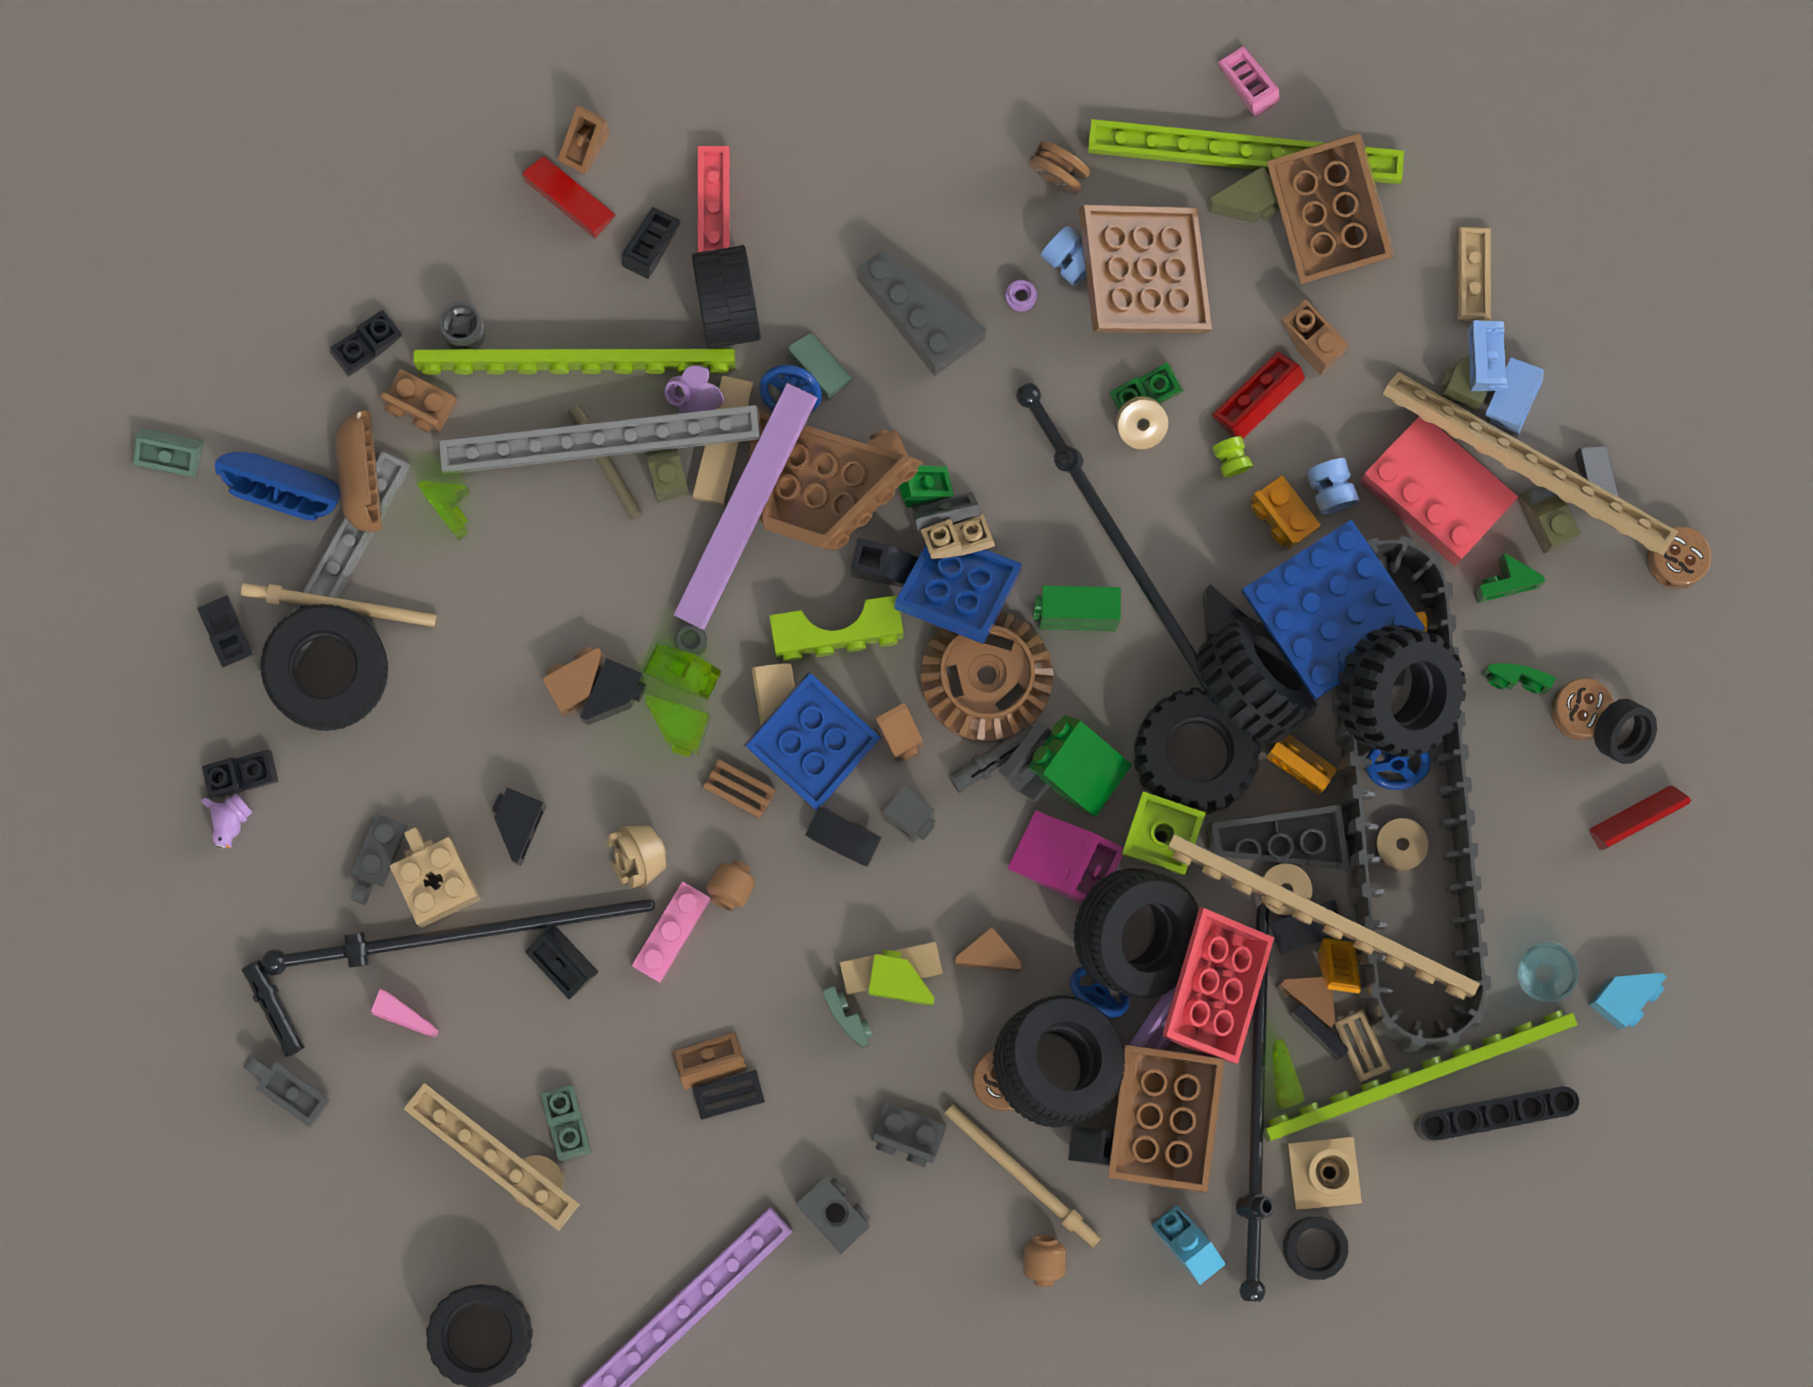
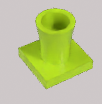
[1121,791,1205,876]

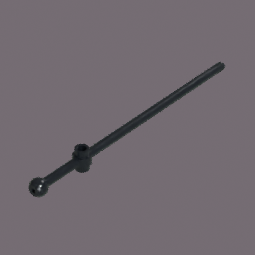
[1016,383,1217,705]
[263,899,656,975]
[1236,904,1274,1302]

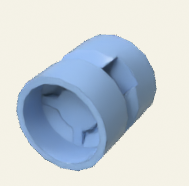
[1041,226,1086,286]
[1306,458,1360,515]

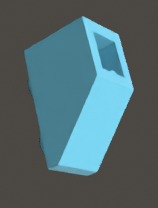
[1589,973,1667,1029]
[1151,1205,1226,1285]

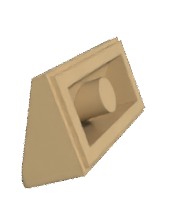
[752,663,795,726]

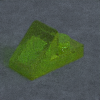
[416,480,470,541]

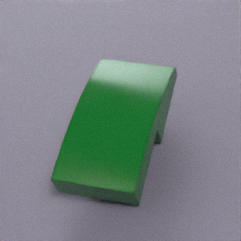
[1109,362,1184,410]
[1481,663,1556,694]

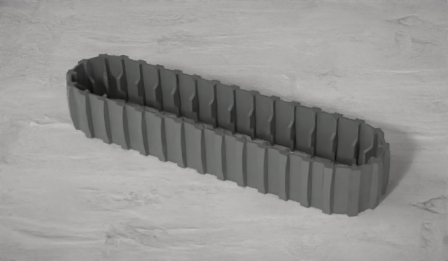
[1332,535,1491,1053]

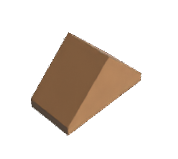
[558,106,610,174]
[955,927,1022,972]
[1277,977,1335,1029]

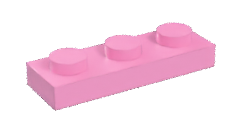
[632,881,710,984]

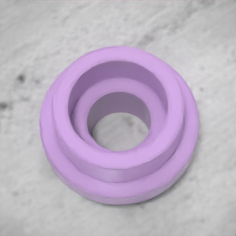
[1005,280,1037,312]

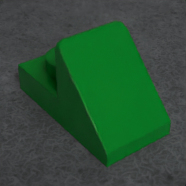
[899,466,954,507]
[1474,553,1545,603]

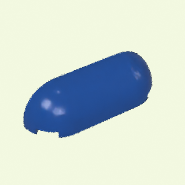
[215,452,341,521]

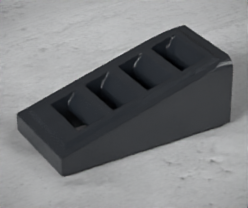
[622,207,680,279]

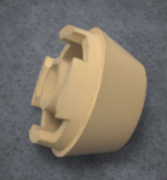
[607,826,666,889]

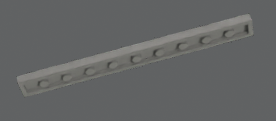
[439,405,761,475]

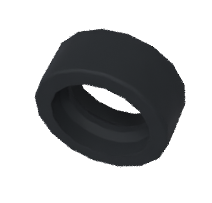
[1594,699,1657,764]
[1283,1217,1348,1280]

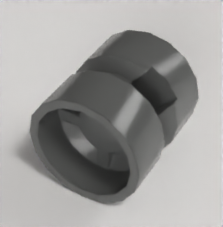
[439,301,486,349]

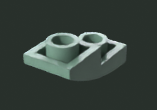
[822,986,873,1049]
[541,1084,592,1162]

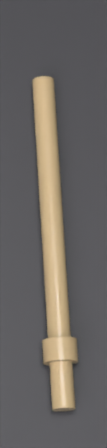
[241,583,437,627]
[944,1104,1101,1248]

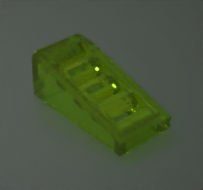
[1272,1039,1305,1111]

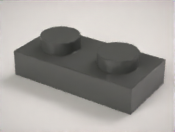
[911,492,980,531]

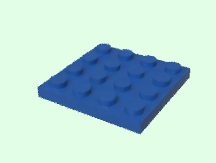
[1241,519,1425,700]

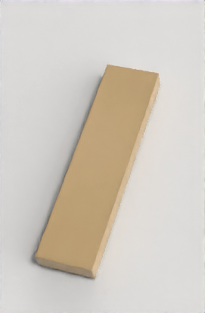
[692,375,754,506]

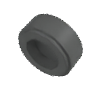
[675,624,707,658]

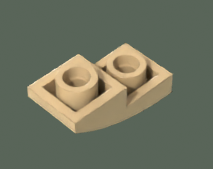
[921,514,995,559]

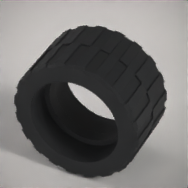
[691,245,761,349]
[426,1284,533,1387]

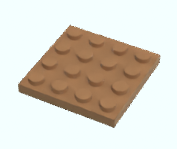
[1079,205,1212,333]

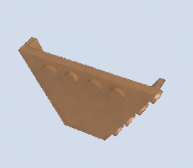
[748,411,923,551]

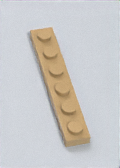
[404,1083,580,1231]

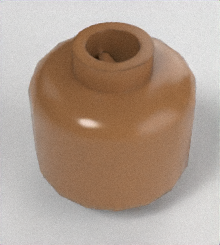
[707,860,755,911]
[1023,1235,1066,1287]

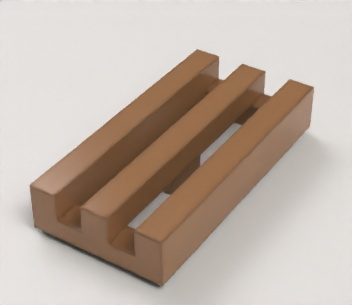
[703,759,776,819]

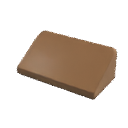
[672,1032,747,1090]

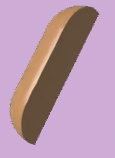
[335,410,382,532]

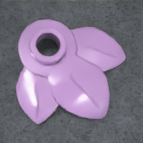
[664,365,724,414]

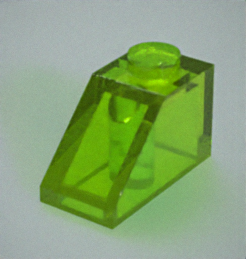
[643,643,722,700]
[645,695,710,758]

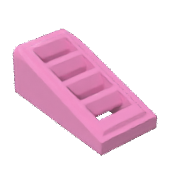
[1218,45,1280,116]
[371,988,439,1038]

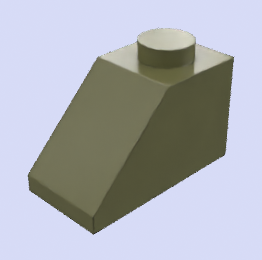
[1207,167,1280,223]
[1441,346,1506,411]
[645,449,689,502]
[1518,486,1581,554]

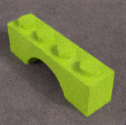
[769,595,904,662]

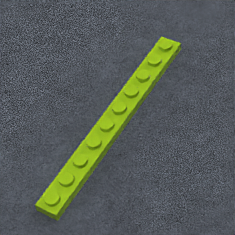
[1088,119,1404,185]
[414,349,736,375]
[1264,1010,1578,1142]

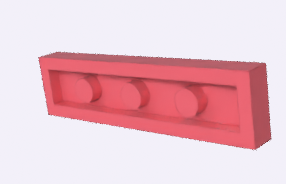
[698,146,730,252]

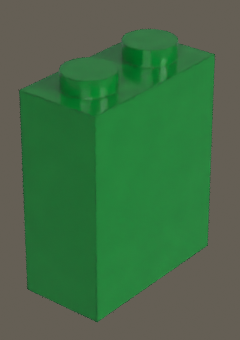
[1033,585,1121,632]
[1027,715,1132,817]

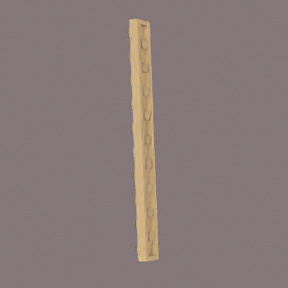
[1383,372,1678,556]
[1168,834,1480,1000]

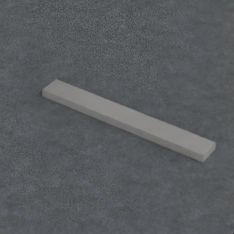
[256,450,412,677]

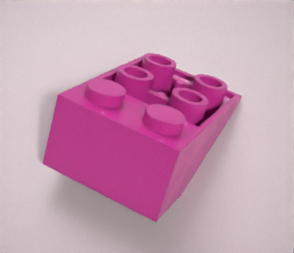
[1007,810,1124,904]

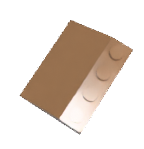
[1267,133,1396,284]
[1108,1045,1224,1193]

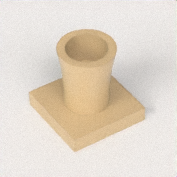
[1287,1137,1362,1210]

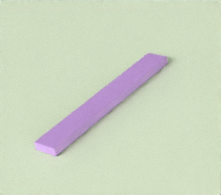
[674,383,818,630]
[580,1207,793,1387]

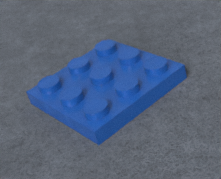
[894,544,1022,644]
[744,672,881,811]

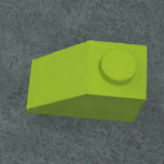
[868,950,935,1006]

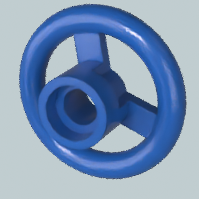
[759,365,822,414]
[1365,748,1431,790]
[1070,966,1130,1018]

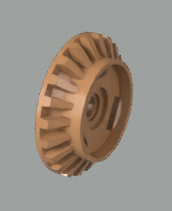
[921,613,1053,742]

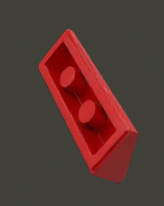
[522,156,616,239]
[1212,351,1305,439]
[1589,786,1691,851]

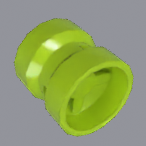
[1212,436,1253,478]

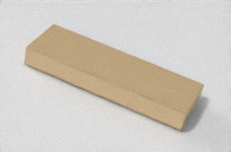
[1457,227,1491,322]
[840,942,943,995]

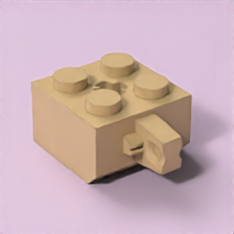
[389,827,481,928]

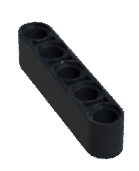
[1415,1086,1579,1141]

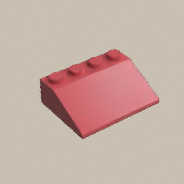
[1359,417,1518,567]
[1162,907,1275,1064]

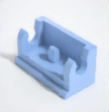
[1467,320,1507,391]
[1486,357,1544,436]

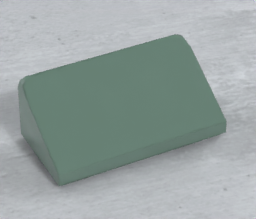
[787,333,853,400]
[133,429,204,478]

